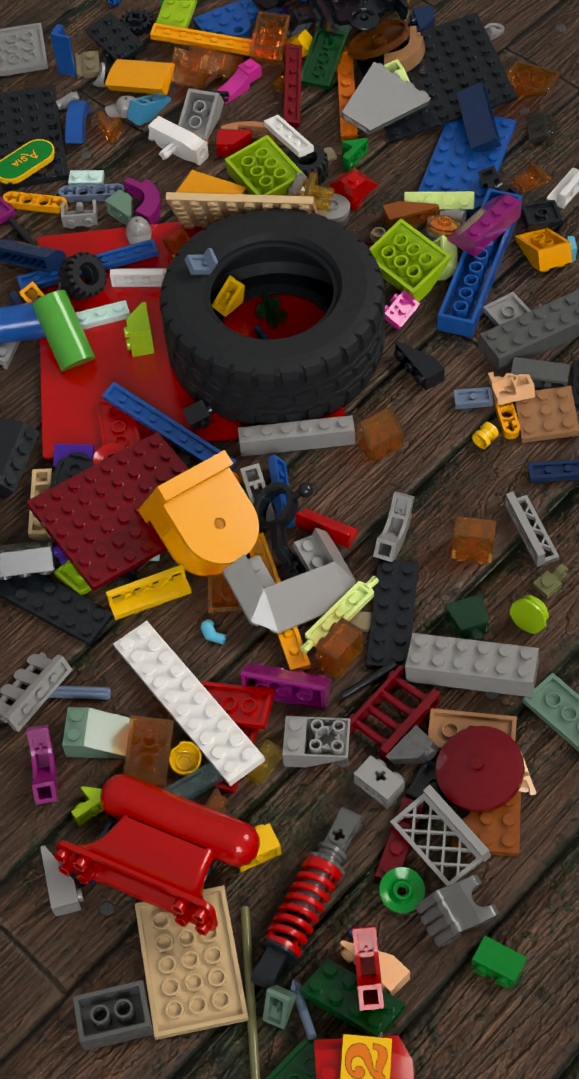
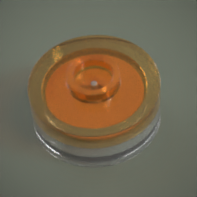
[425,215,462,241]

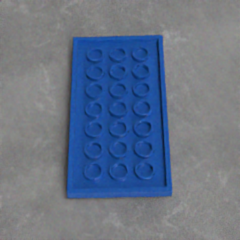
[418,116,517,217]

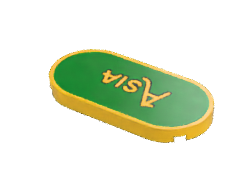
[0,139,55,184]

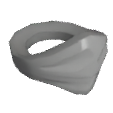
[484,23,504,40]
[92,62,106,87]

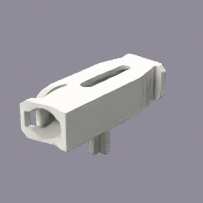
[148,116,209,165]

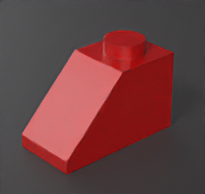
[216,130,252,157]

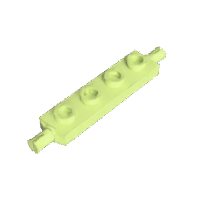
[300,576,379,654]

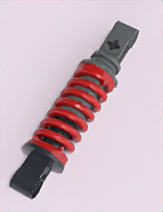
[250,807,363,990]

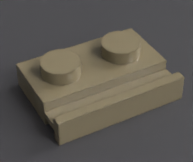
[75,50,100,79]

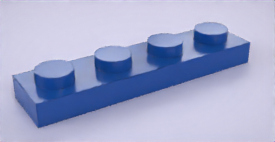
[268,454,295,528]

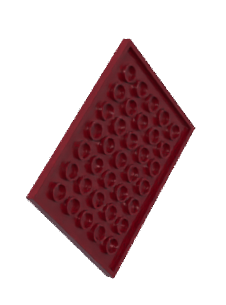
[26,432,189,592]

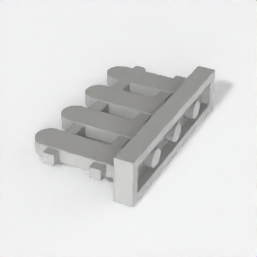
[0,652,72,732]

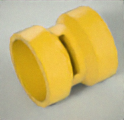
[472,422,499,449]

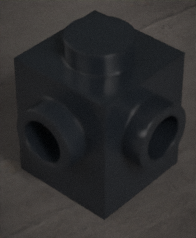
[182,400,214,432]

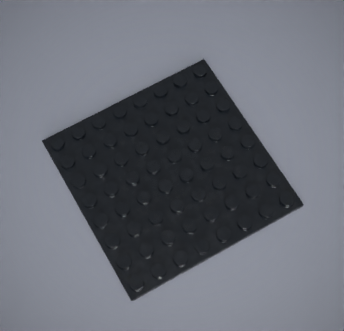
[356,12,518,143]

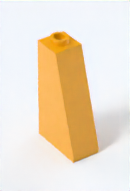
[176,170,247,195]

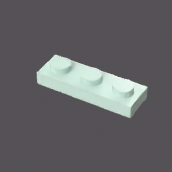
[76,300,130,330]

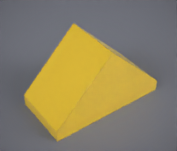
[211,275,245,316]

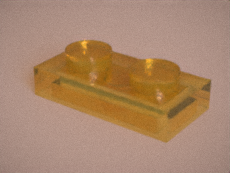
[245,739,283,786]

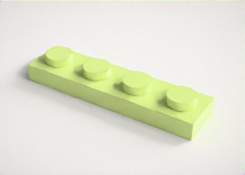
[404,191,475,210]

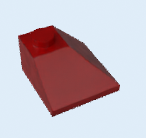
[329,167,378,204]

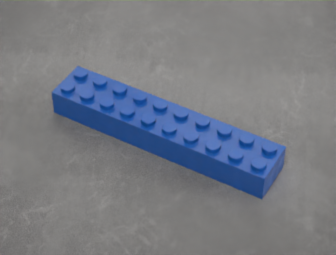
[437,188,523,338]

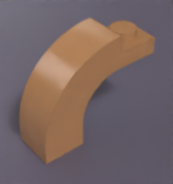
[384,26,425,72]

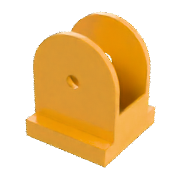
[138,450,259,577]

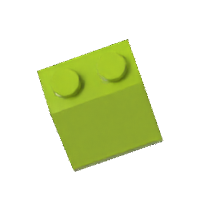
[124,302,154,357]

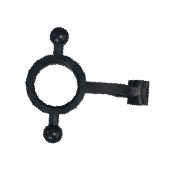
[253,482,314,581]

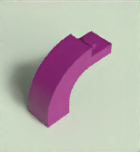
[124,177,162,225]
[26,725,58,805]

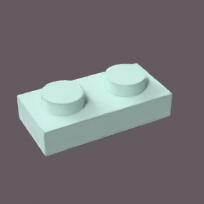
[68,170,105,185]

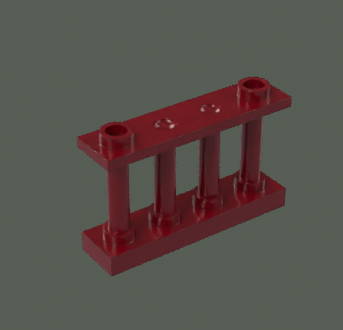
[349,665,441,763]

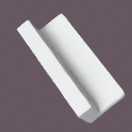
[546,168,579,209]
[110,268,167,287]

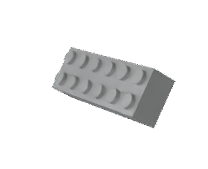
[405,633,539,697]

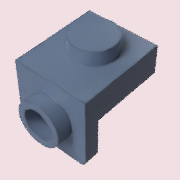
[184,248,218,275]

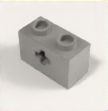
[354,755,404,809]

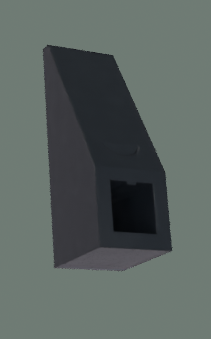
[394,341,445,391]

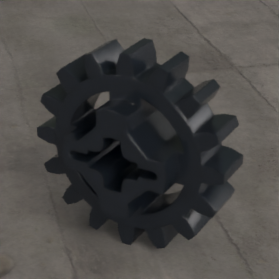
[119,8,154,36]

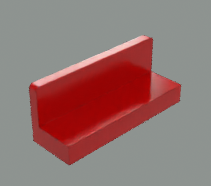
[296,508,358,548]

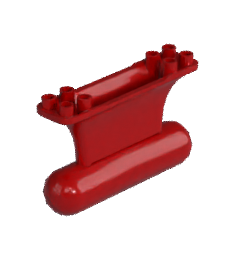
[54,774,260,936]

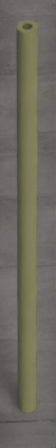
[240,906,260,1079]

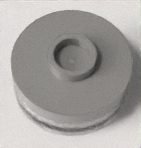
[316,193,350,225]

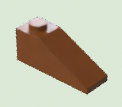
[383,201,439,230]

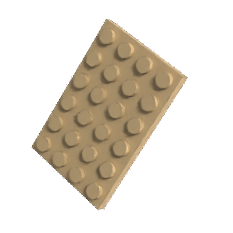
[135,885,249,1040]

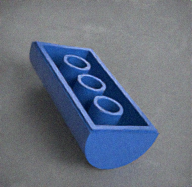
[0,302,46,344]

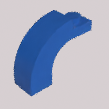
[65,100,92,144]

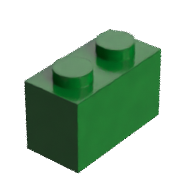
[471,936,527,989]

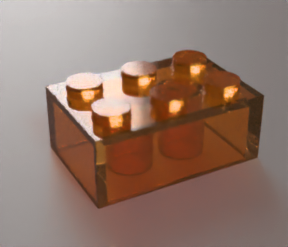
[250,11,291,65]

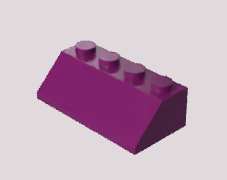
[447,193,522,257]
[241,663,331,710]

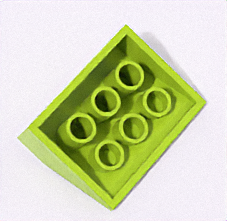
[225,135,304,196]
[369,219,452,302]

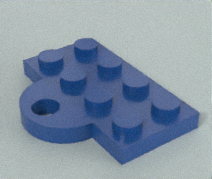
[193,0,263,38]

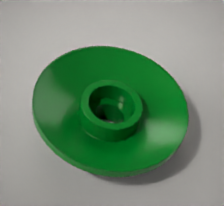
[379,867,425,914]

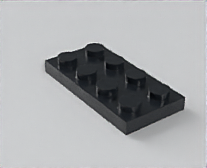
[85,12,146,61]

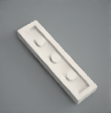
[264,115,314,158]

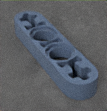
[58,183,125,203]

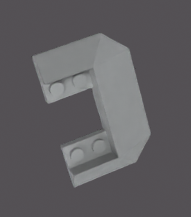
[222,528,356,634]

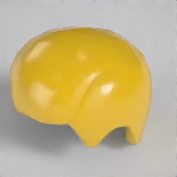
[169,741,202,776]

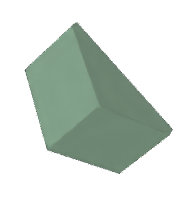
[263,985,297,1029]

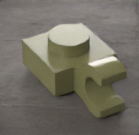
[533,564,568,599]

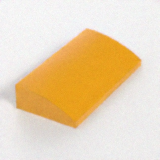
[105,59,175,95]

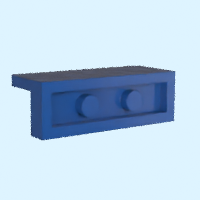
[50,24,77,76]

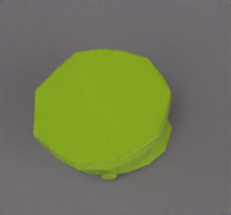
[509,595,549,634]

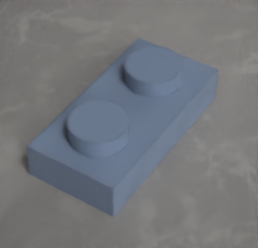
[453,387,494,409]

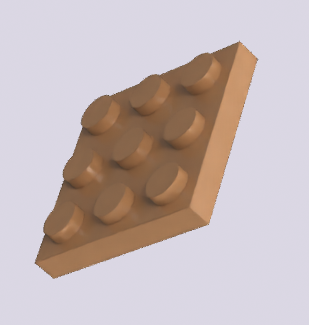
[515,386,579,443]

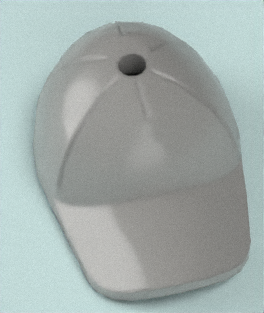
[105,96,135,119]
[126,216,152,245]

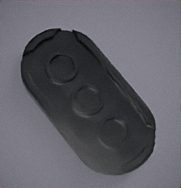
[49,453,94,489]

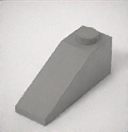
[238,463,276,522]
[40,845,84,917]

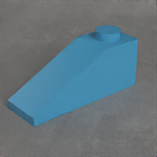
[127,94,171,125]

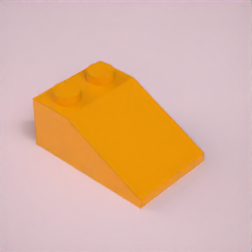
[515,228,572,272]

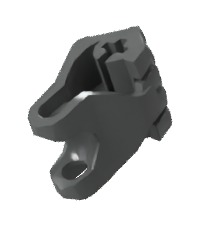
[415,875,499,947]

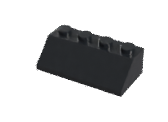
[0,418,40,500]

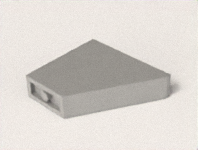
[341,62,431,135]

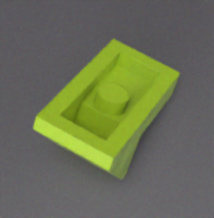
[71,786,104,827]

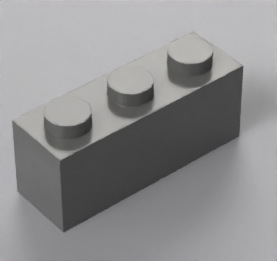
[511,357,570,390]

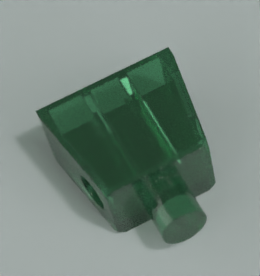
[444,594,489,641]

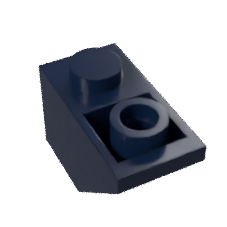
[410,5,435,32]

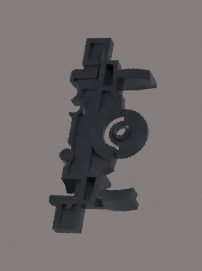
[292,0,409,37]

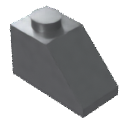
[386,725,439,764]

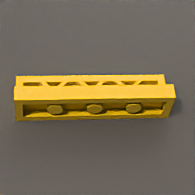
[106,565,192,621]

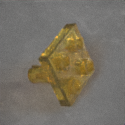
[301,172,334,212]

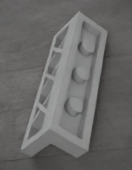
[505,492,559,567]

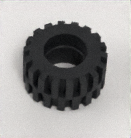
[286,144,328,189]
[57,252,107,301]

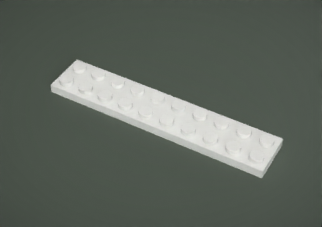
[113,621,266,786]

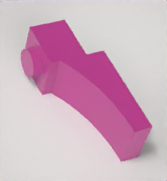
[217,58,262,105]

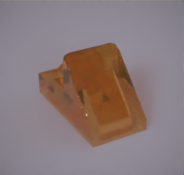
[97,110,123,145]
[513,162,551,193]

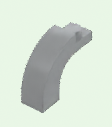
[373,491,415,562]

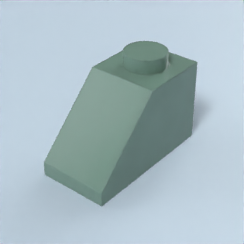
[105,189,133,226]

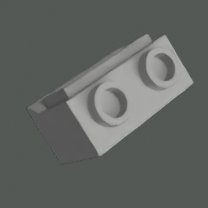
[61,199,98,229]

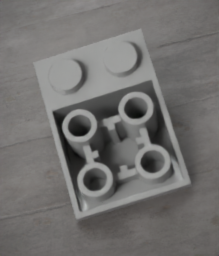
[282,716,351,767]

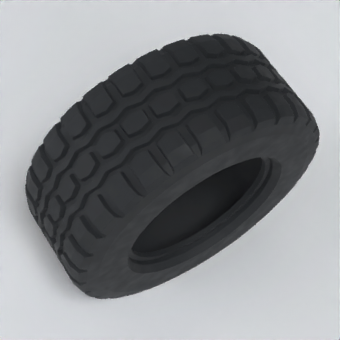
[160,208,385,426]

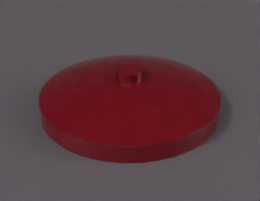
[436,726,525,813]

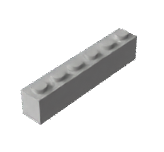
[238,415,355,457]

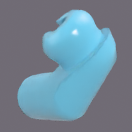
[201,619,226,644]

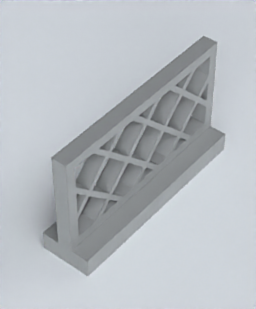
[390,785,491,886]

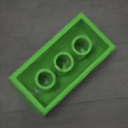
[32,290,96,372]

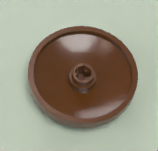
[347,19,410,59]

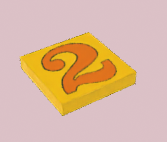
[340,1034,392,1079]

